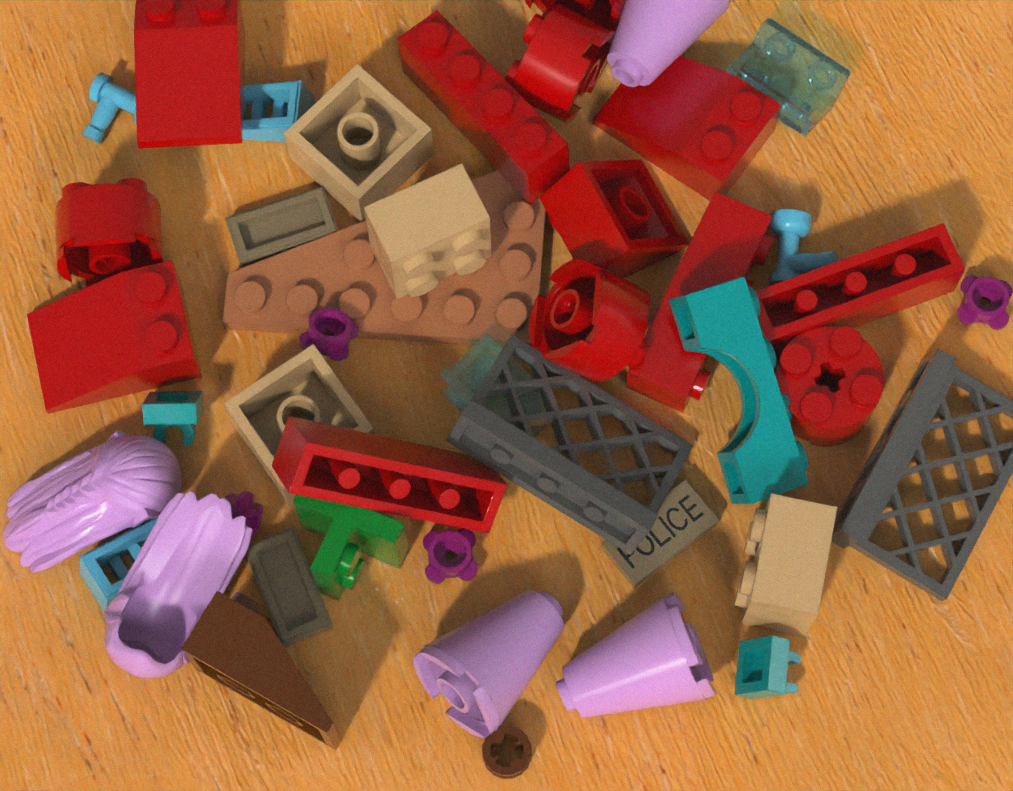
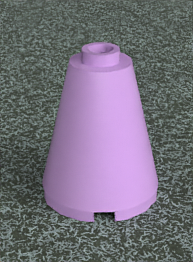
[607,0,730,87]
[413,589,564,738]
[556,592,717,718]

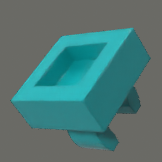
[142,391,203,446]
[734,635,801,699]

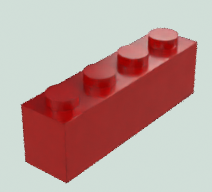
[397,10,570,205]
[626,192,775,413]
[755,223,965,356]
[272,416,507,533]

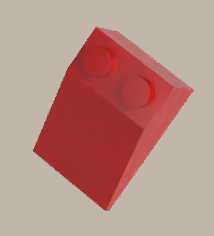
[134,0,245,149]
[592,56,781,201]
[27,260,202,414]

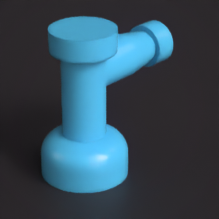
[82,72,137,144]
[770,209,839,286]

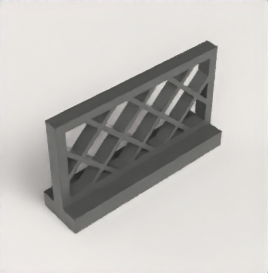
[446,334,693,555]
[831,348,1013,601]

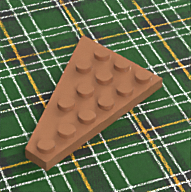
[222,170,546,348]

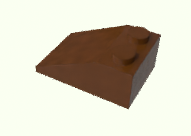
[181,591,341,750]

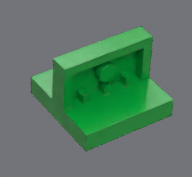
[293,495,409,601]

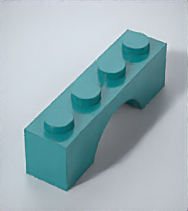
[669,276,809,504]

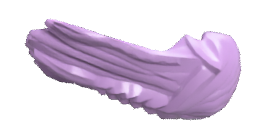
[2,431,182,573]
[103,491,253,679]

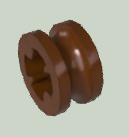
[482,726,532,779]

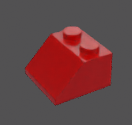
[539,159,689,278]

